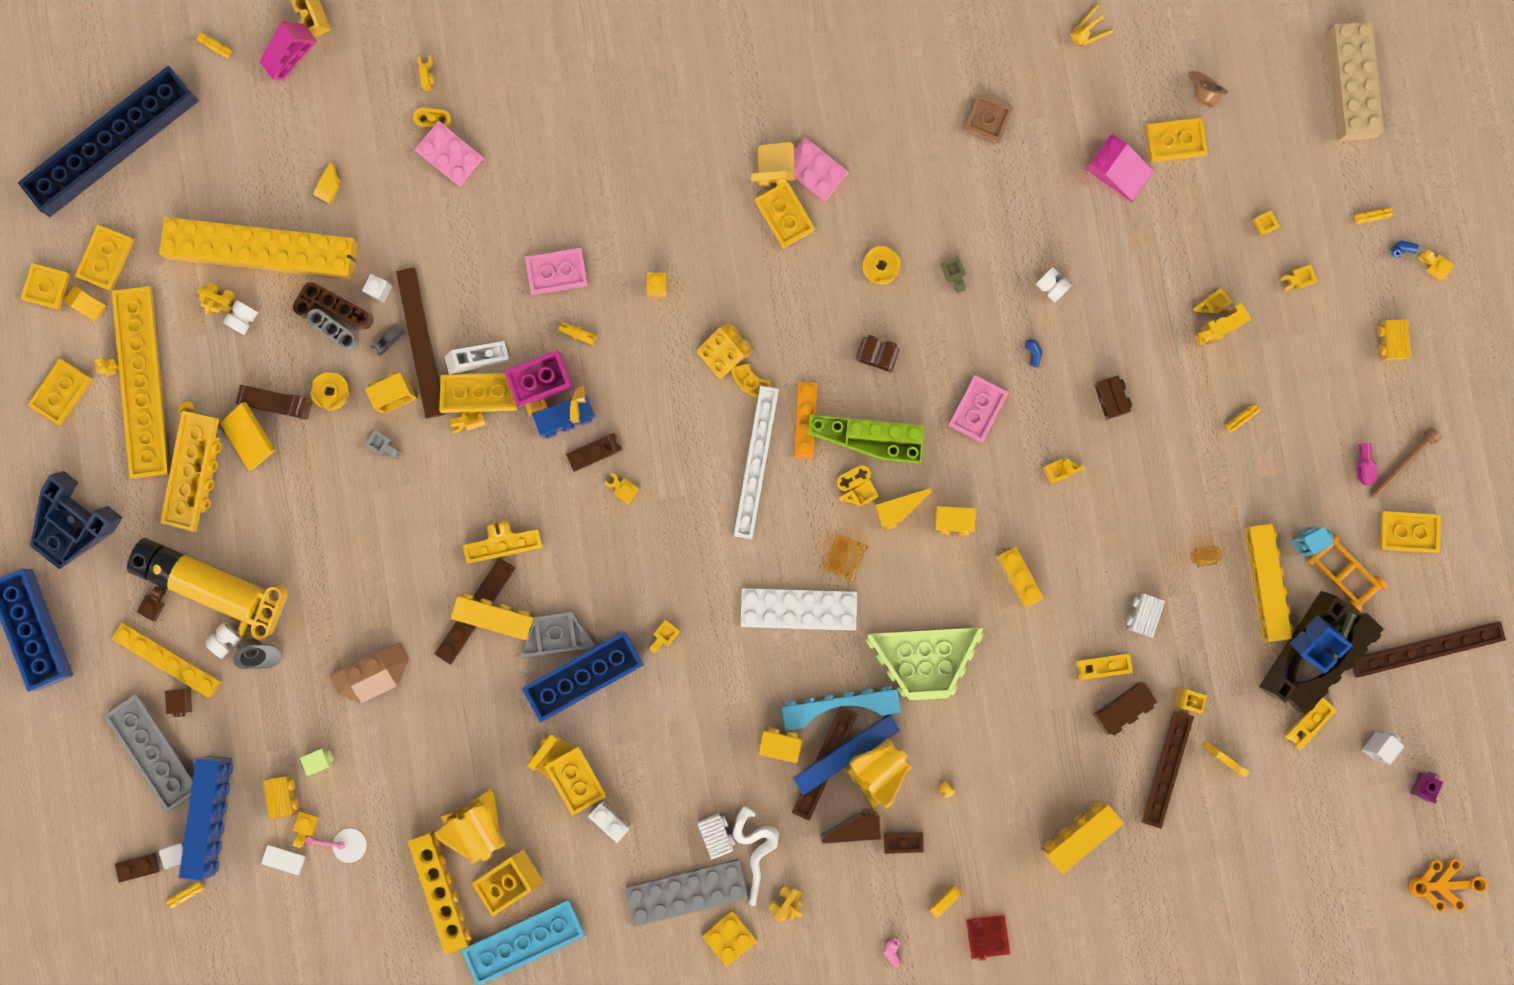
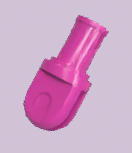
[1356,443,1377,485]

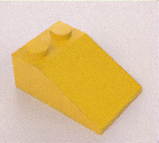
[472,849,544,917]

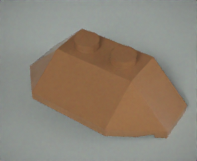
[330,643,409,703]

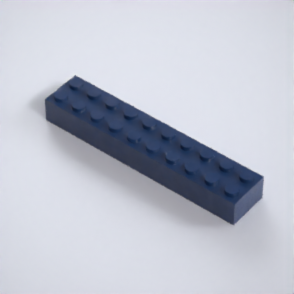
[17,65,199,217]

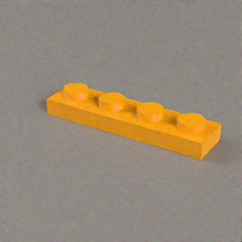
[794,382,817,459]

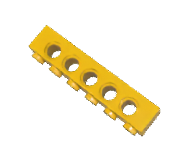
[408,831,472,954]

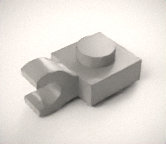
[364,430,401,459]

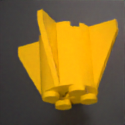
[843,738,912,809]
[434,788,506,863]

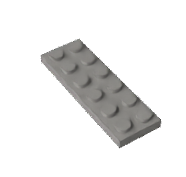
[103,694,193,813]
[625,859,748,927]

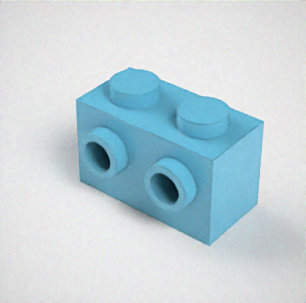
[1292,526,1334,557]

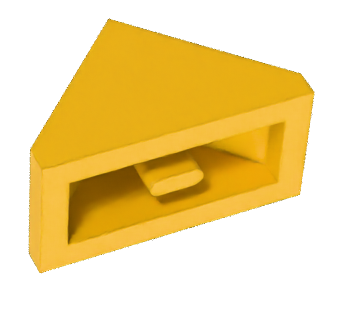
[64,285,106,321]
[1173,688,1207,714]

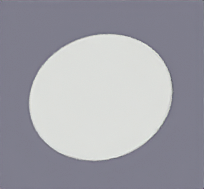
[333,828,367,863]

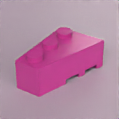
[259,21,318,80]

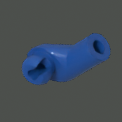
[1025,339,1042,368]

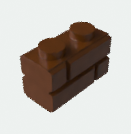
[1094,375,1132,420]

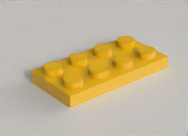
[439,373,517,413]

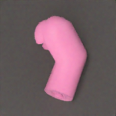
[884,937,902,968]

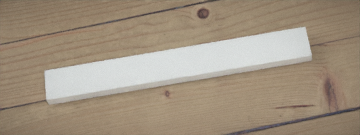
[734,385,779,539]

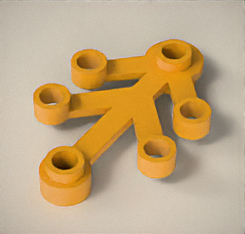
[1408,859,1488,912]

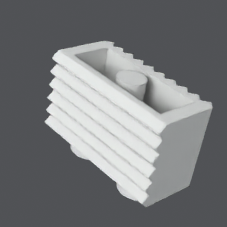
[1126,593,1165,638]
[1362,732,1404,764]
[588,801,631,843]
[697,812,736,860]

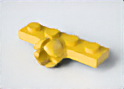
[463,520,543,564]

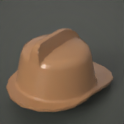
[1188,71,1228,108]

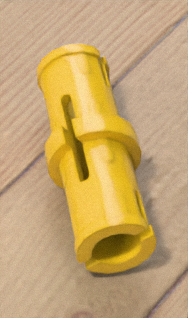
[558,320,598,346]

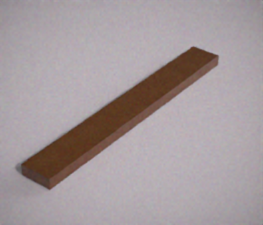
[396,267,445,419]
[1352,622,1506,678]

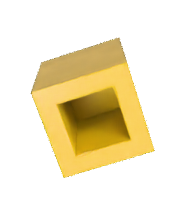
[647,272,667,296]

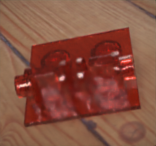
[966,914,1010,961]

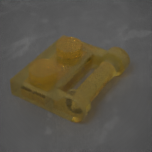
[823,534,869,582]

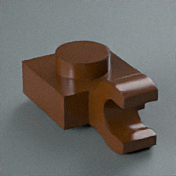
[137,586,167,621]

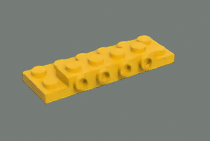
[160,410,222,532]

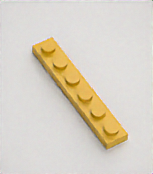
[112,622,222,698]

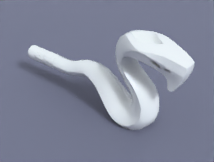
[733,806,779,906]

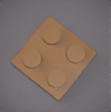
[964,94,1013,144]

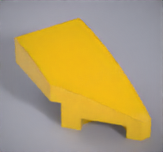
[313,162,341,204]
[1193,288,1233,314]
[570,386,586,423]
[1043,458,1086,485]
[839,480,880,506]

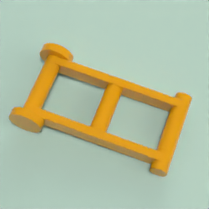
[1307,534,1388,614]

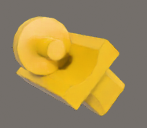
[197,282,235,316]
[769,885,803,922]

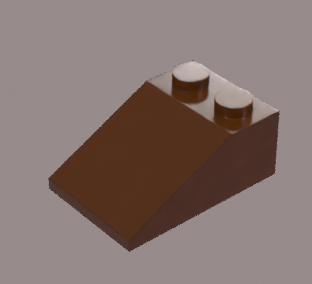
[820,808,881,844]

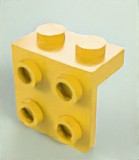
[751,142,795,186]
[697,323,754,379]
[527,733,573,782]

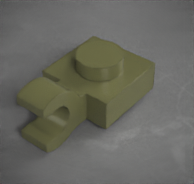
[940,257,966,293]

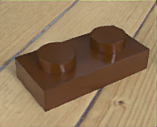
[883,832,924,854]
[115,853,160,883]

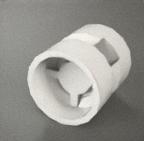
[1036,267,1072,303]
[222,300,258,335]
[204,622,242,658]

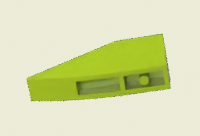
[808,415,925,464]

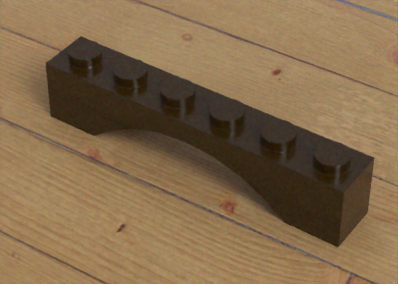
[1259,590,1348,703]
[1287,613,1384,713]

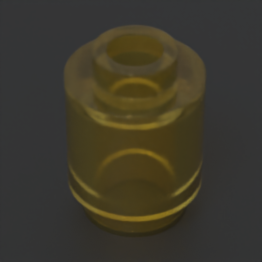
[1191,545,1222,567]

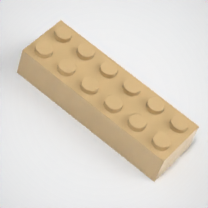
[1327,21,1384,141]

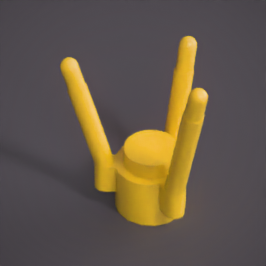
[1070,4,1113,46]

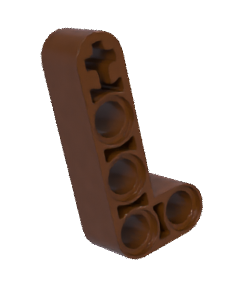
[293,282,373,329]
[235,385,313,420]

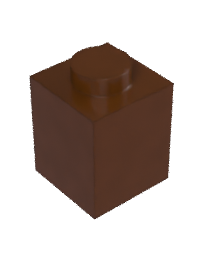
[165,688,192,717]

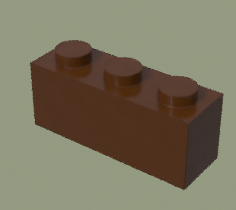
[1092,682,1157,736]

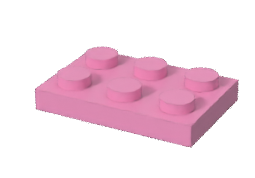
[415,121,484,187]
[794,137,849,203]
[525,248,588,296]
[948,375,1009,444]

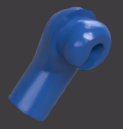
[1390,241,1418,258]

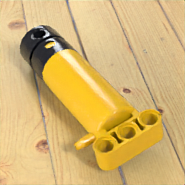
[127,538,288,640]

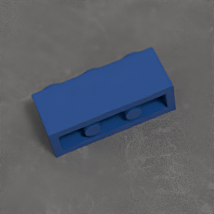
[532,394,595,439]

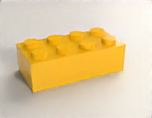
[1041,801,1124,874]

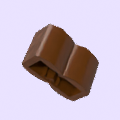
[856,335,900,372]

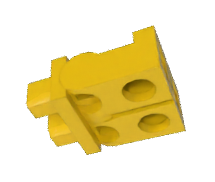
[1194,303,1252,346]

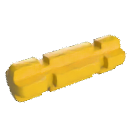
[196,32,232,59]
[1354,207,1393,224]
[1225,404,1260,433]
[166,881,205,908]

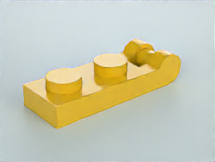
[1075,653,1133,680]
[1284,698,1337,750]

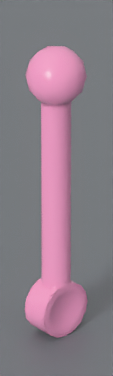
[305,837,345,849]

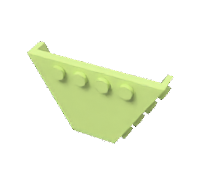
[865,627,984,700]

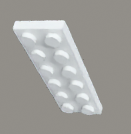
[741,588,857,630]

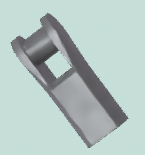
[371,324,405,356]

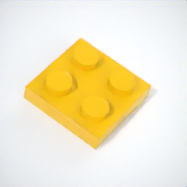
[20,263,71,310]
[702,910,757,967]

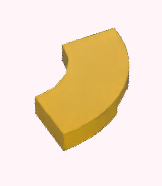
[731,364,771,398]
[1202,740,1250,777]

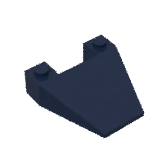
[30,471,123,569]

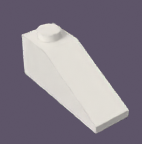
[445,341,509,375]

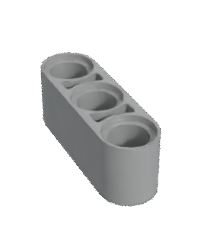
[307,309,359,351]

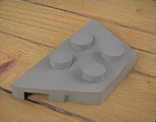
[521,612,595,658]

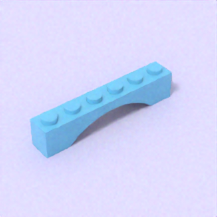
[782,686,901,731]

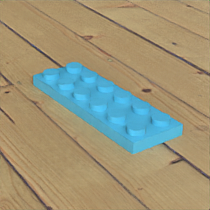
[461,899,585,985]

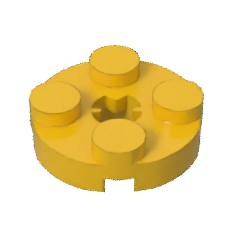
[862,246,901,285]
[311,372,351,411]

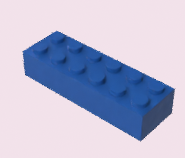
[0,569,74,692]
[522,631,645,723]
[179,755,233,881]

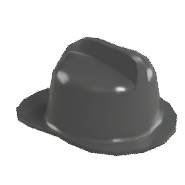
[233,639,282,669]

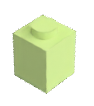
[300,747,334,776]

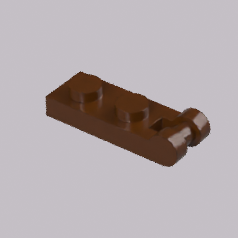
[566,433,622,472]

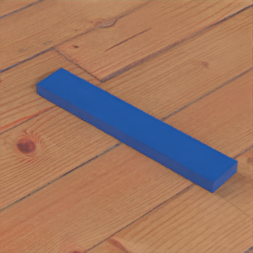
[792,714,900,795]

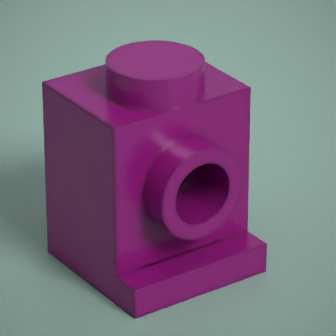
[1410,771,1443,804]

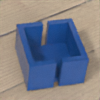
[1290,615,1353,673]

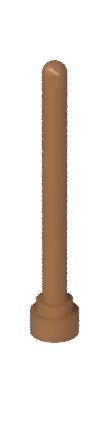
[1370,427,1442,499]

